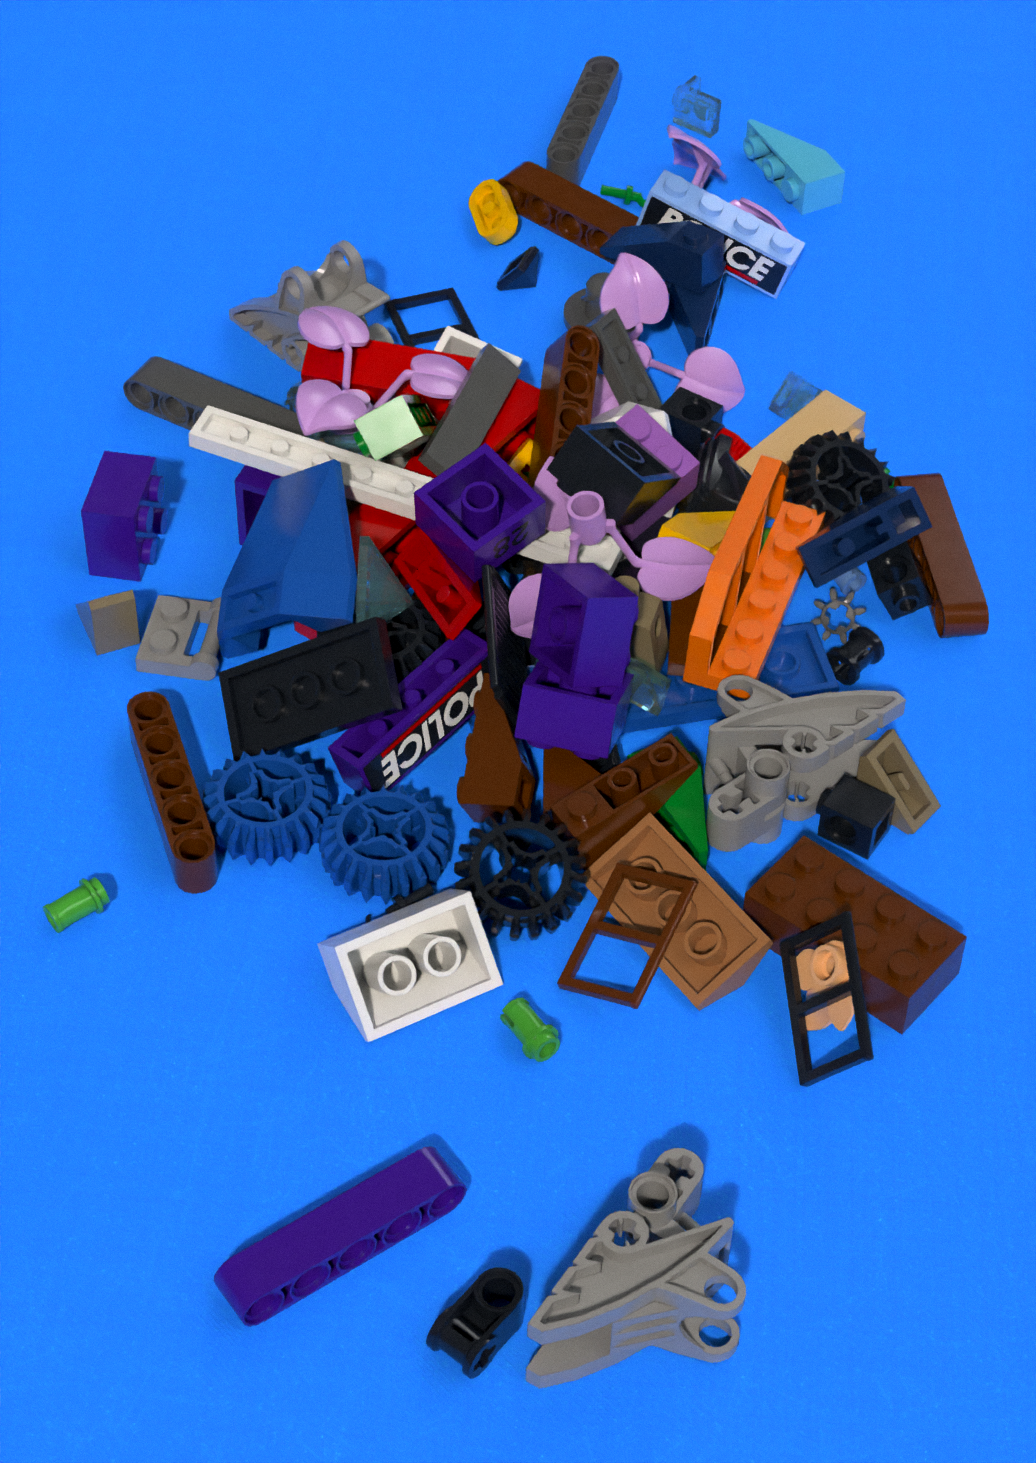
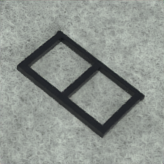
[384,287,480,347]
[779,911,874,1087]

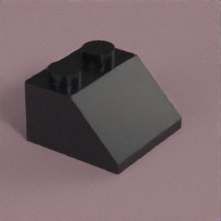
[546,421,681,527]

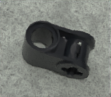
[426,1267,524,1379]

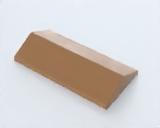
[582,812,773,1011]

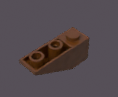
[457,673,536,824]
[550,733,698,871]

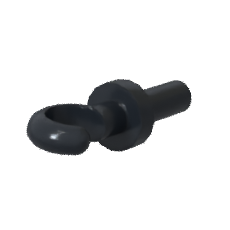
[365,883,434,923]

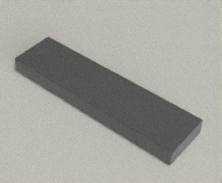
[418,343,521,476]

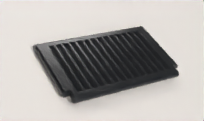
[481,565,528,726]

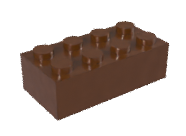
[743,836,967,1034]

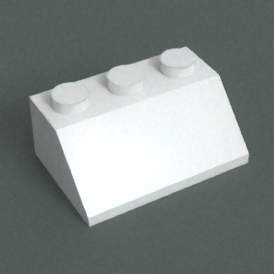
[317,888,503,1042]

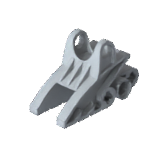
[229,240,394,372]
[703,675,906,852]
[525,1148,746,1389]

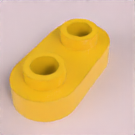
[468,179,518,245]

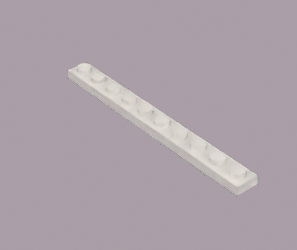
[188,405,623,576]

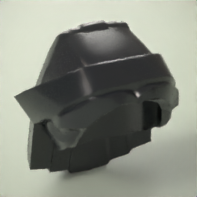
[676,433,751,515]

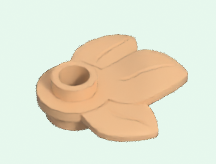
[796,940,854,1031]

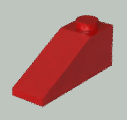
[393,528,482,640]

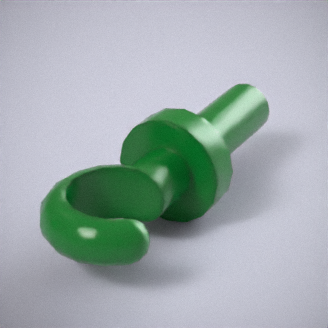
[600,185,646,208]

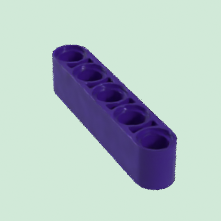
[213,1146,467,1326]

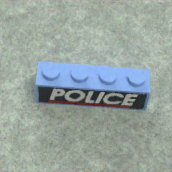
[636,169,806,299]

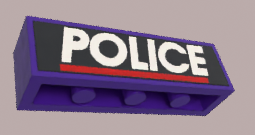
[328,628,489,794]

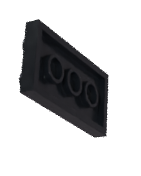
[218,616,403,762]

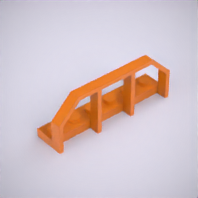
[683,455,826,700]

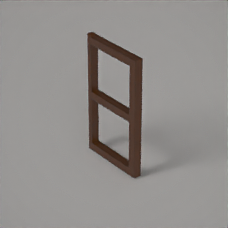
[557,863,698,1009]

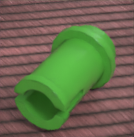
[42,877,110,933]
[500,998,560,1062]

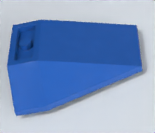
[217,459,357,659]

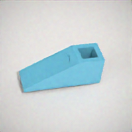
[743,119,845,215]

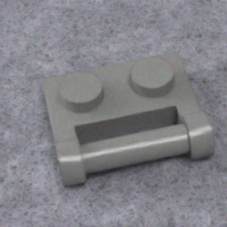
[135,595,221,681]

